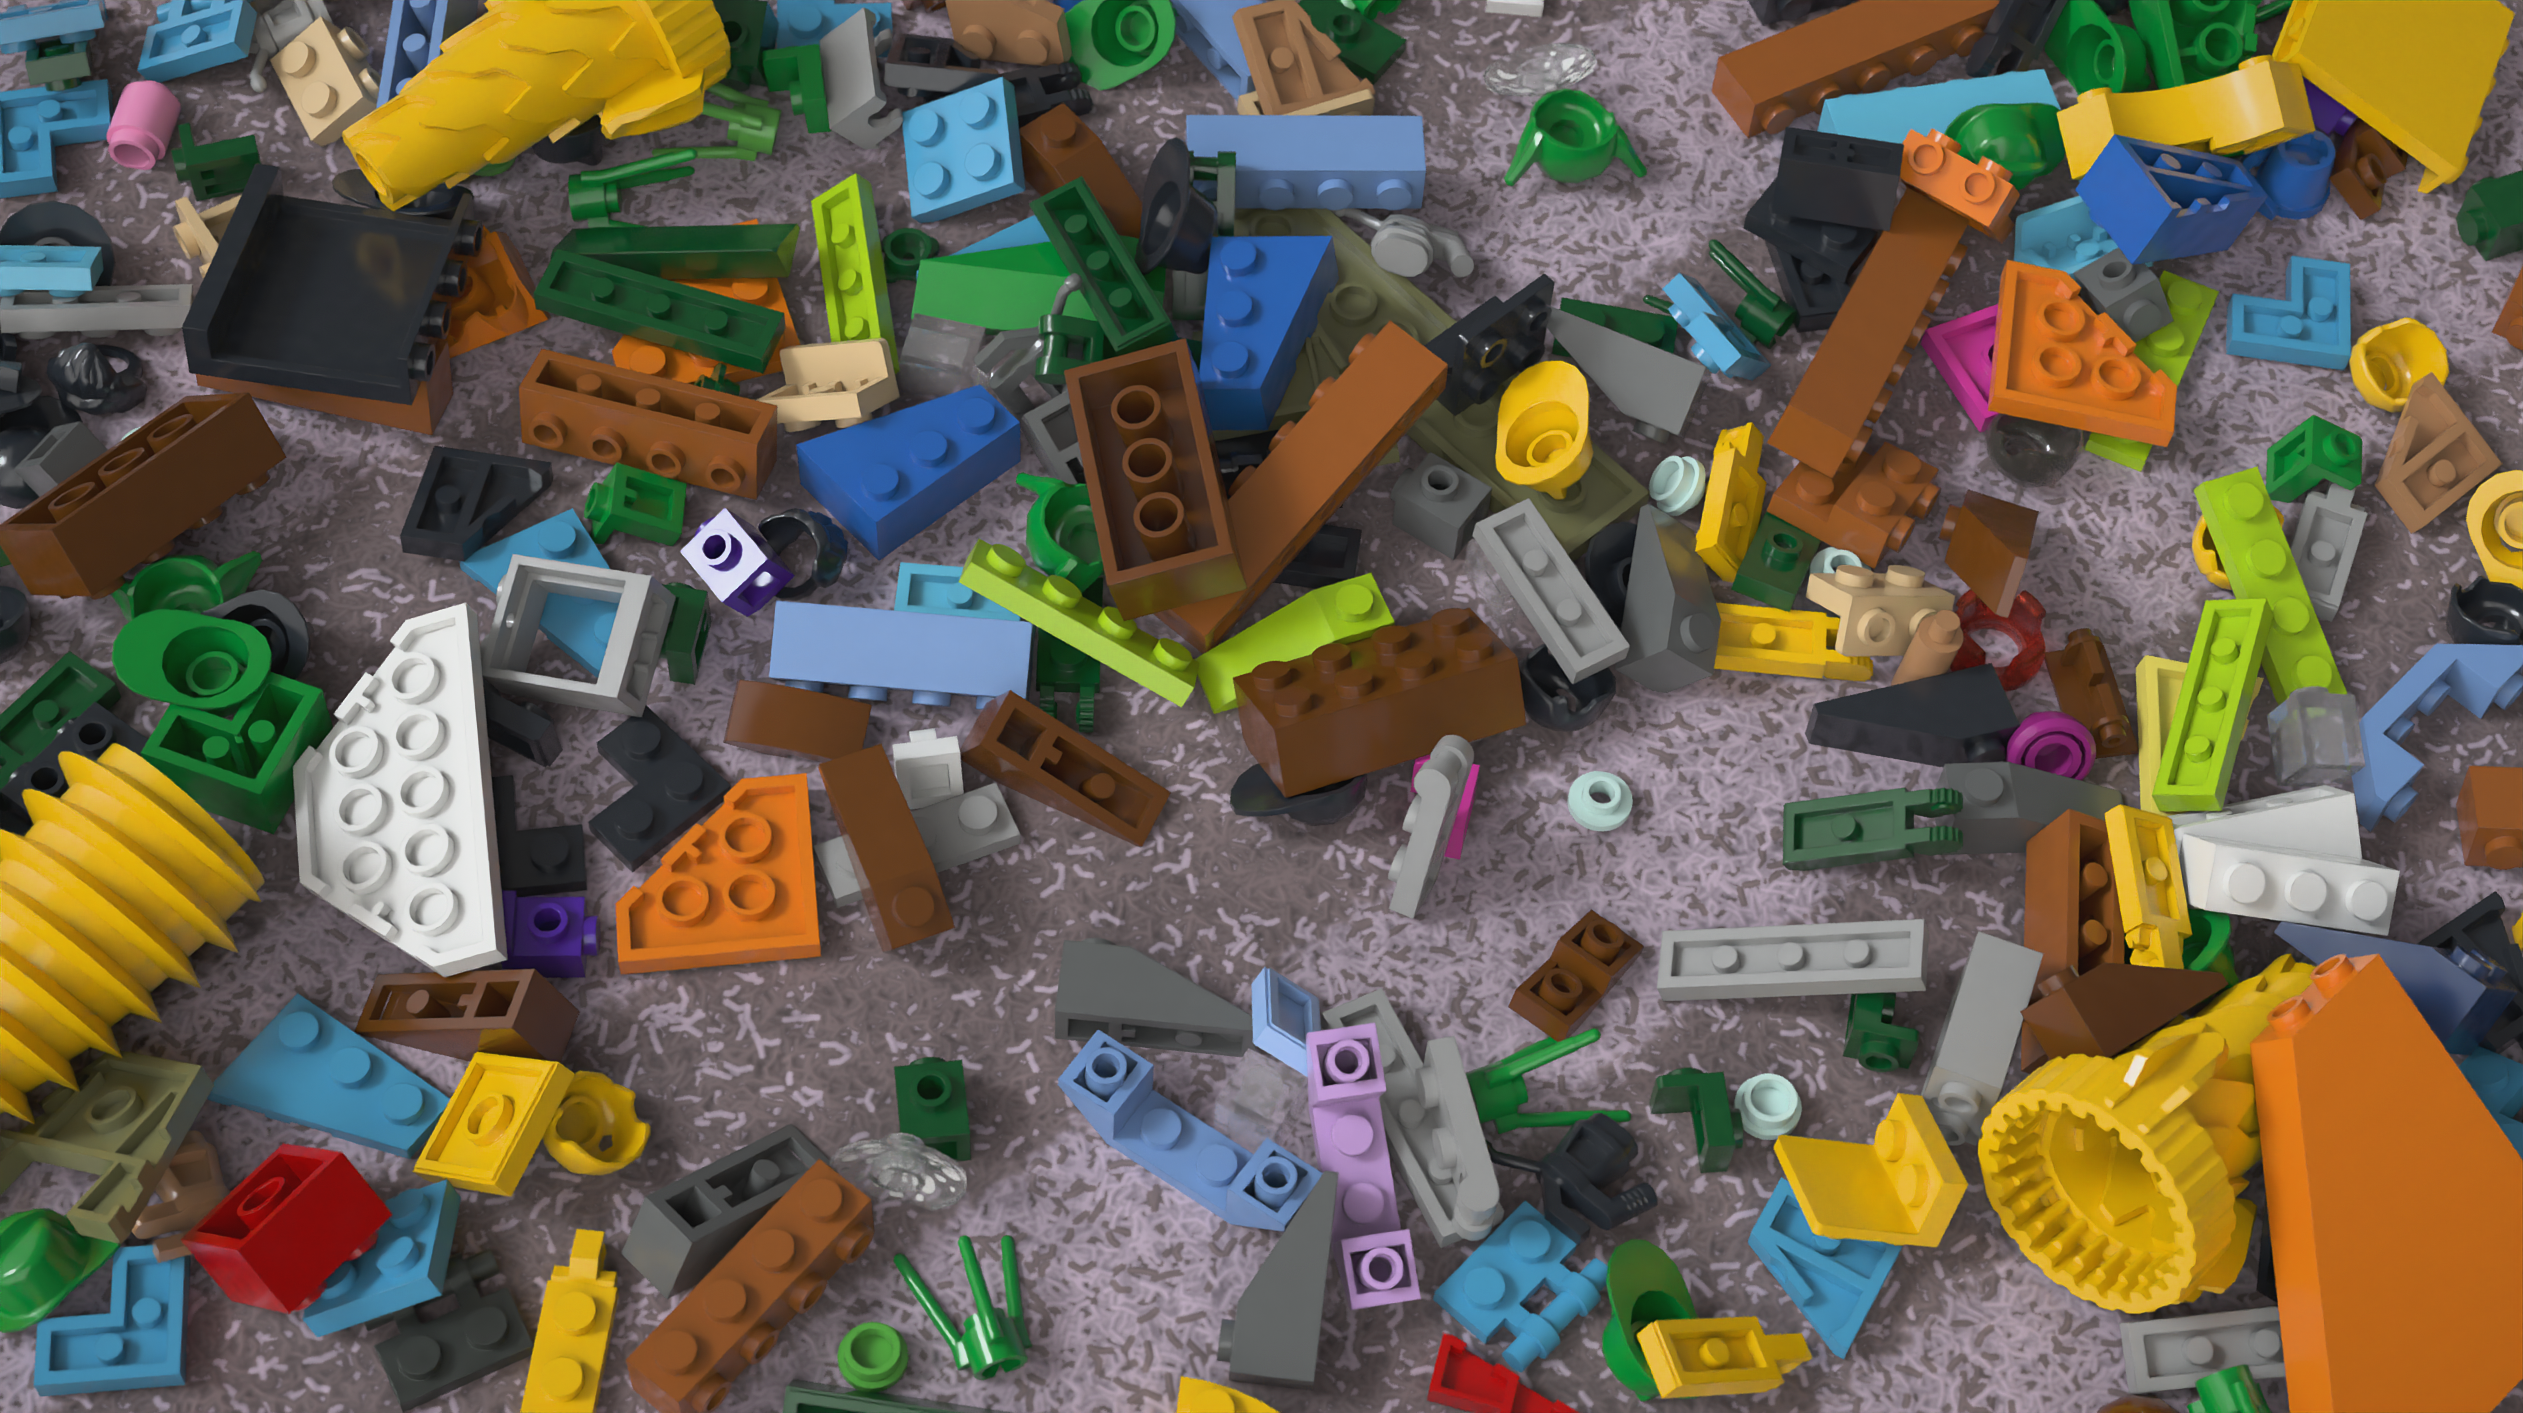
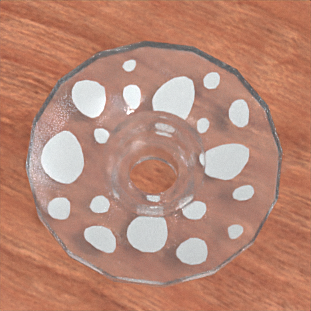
[1483,43,1597,104]
[829,1133,967,1210]

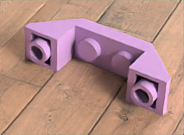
[1306,1023,1421,1310]

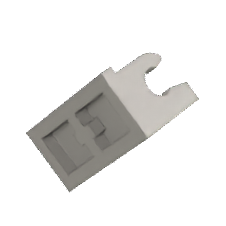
[819,7,903,150]

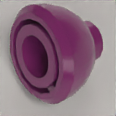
[2006,711,2096,781]

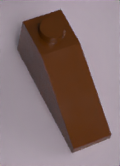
[1019,103,1142,238]
[1938,489,2039,618]
[960,690,1171,848]
[817,744,955,952]
[2020,962,2229,1060]
[354,969,580,1063]

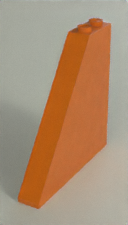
[2250,953,2523,1413]

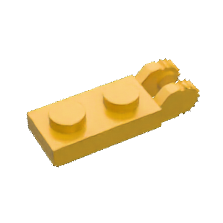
[1714,603,1873,682]

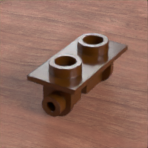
[2043,628,2139,759]

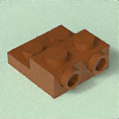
[1767,441,1941,569]

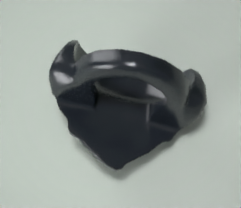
[47,343,147,416]
[758,508,848,601]

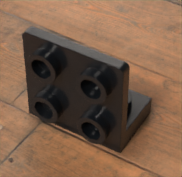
[1424,274,1555,416]

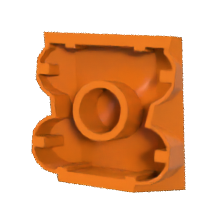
[441,225,551,358]

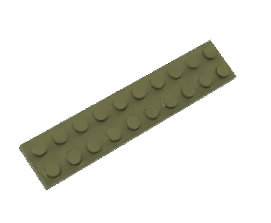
[1234,208,1650,562]

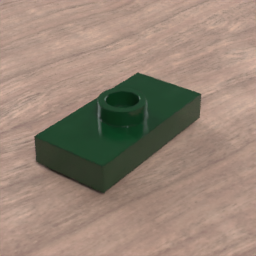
[1298,0,1406,85]
[1731,511,1822,612]

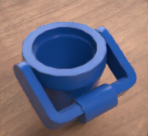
[2239,129,2335,220]

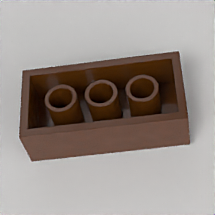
[1064,338,1247,621]
[0,393,287,600]
[1233,607,1527,798]

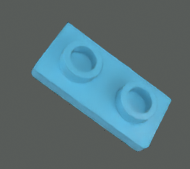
[2014,195,2153,283]

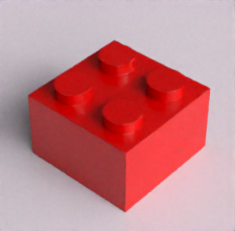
[180,1143,393,1314]

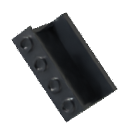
[182,163,483,405]

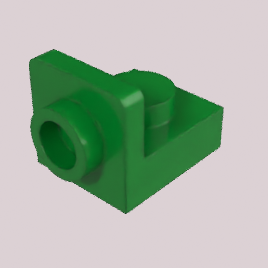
[762,44,832,134]
[2266,414,2363,503]
[584,462,687,546]

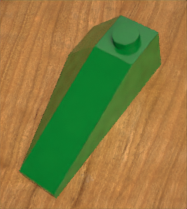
[2129,0,2262,159]
[910,235,1166,336]

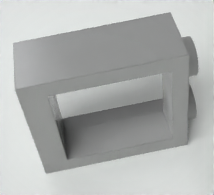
[480,554,676,717]
[1921,931,2044,1146]

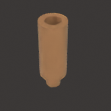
[1891,610,1963,686]

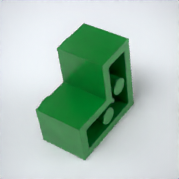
[141,672,333,835]

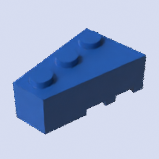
[2075,134,2268,265]
[1199,236,1339,430]
[796,384,1021,561]

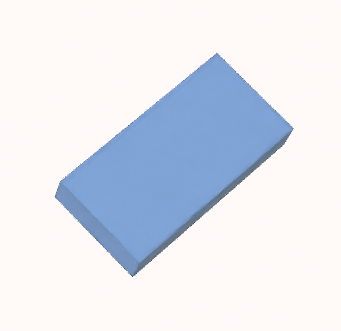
[1251,967,1321,1077]

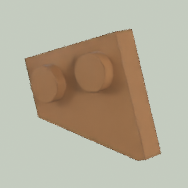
[945,0,1072,66]
[1232,0,1375,115]
[2374,371,2502,534]

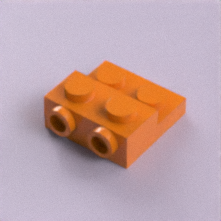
[1898,129,2020,244]

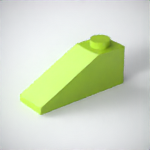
[1194,573,1395,714]

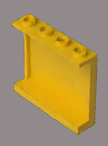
[2272,0,2515,194]

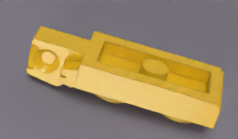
[1695,422,1767,583]
[2104,804,2192,969]
[520,1229,619,1413]
[1637,1316,1812,1399]

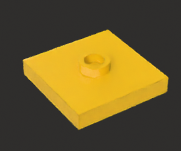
[413,1052,575,1197]

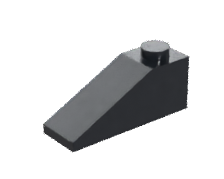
[1805,663,2020,767]

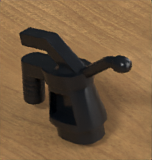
[1485,1113,1658,1246]

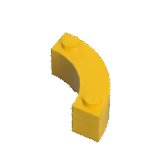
[2057,55,2316,180]

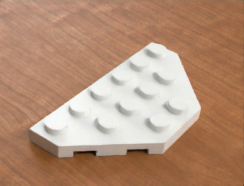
[293,603,508,977]

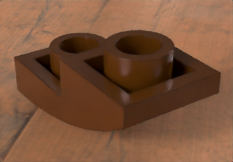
[2329,117,2408,220]
[723,680,872,763]
[1508,909,1644,1042]

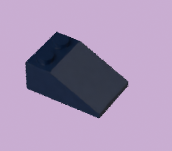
[2274,921,2518,1055]

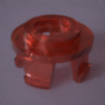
[1950,589,2046,692]

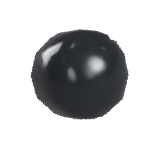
[2446,576,2523,645]
[1518,643,1616,732]

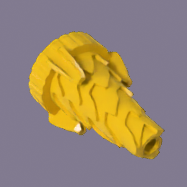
[342,0,731,211]
[1978,953,2316,1314]

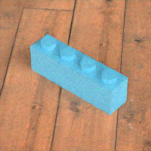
[1817,69,2061,144]

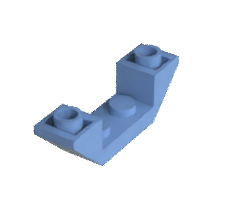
[2347,644,2523,832]
[1058,1029,1323,1232]

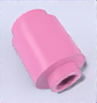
[106,80,181,170]

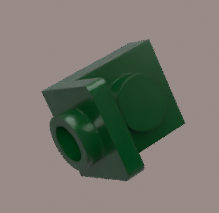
[171,123,262,201]
[659,582,712,685]
[1843,992,1920,1072]

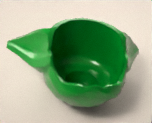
[1504,88,1647,186]
[1016,472,1105,592]
[110,551,263,622]

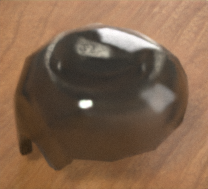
[1984,413,2084,488]

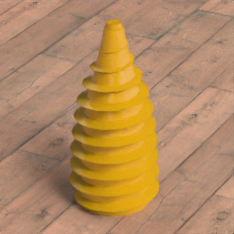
[0,743,264,1125]

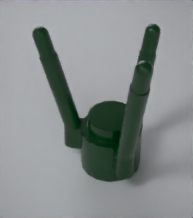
[1643,239,1798,349]

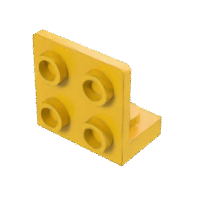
[1773,1093,1968,1248]

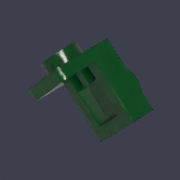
[1649,1068,1744,1173]

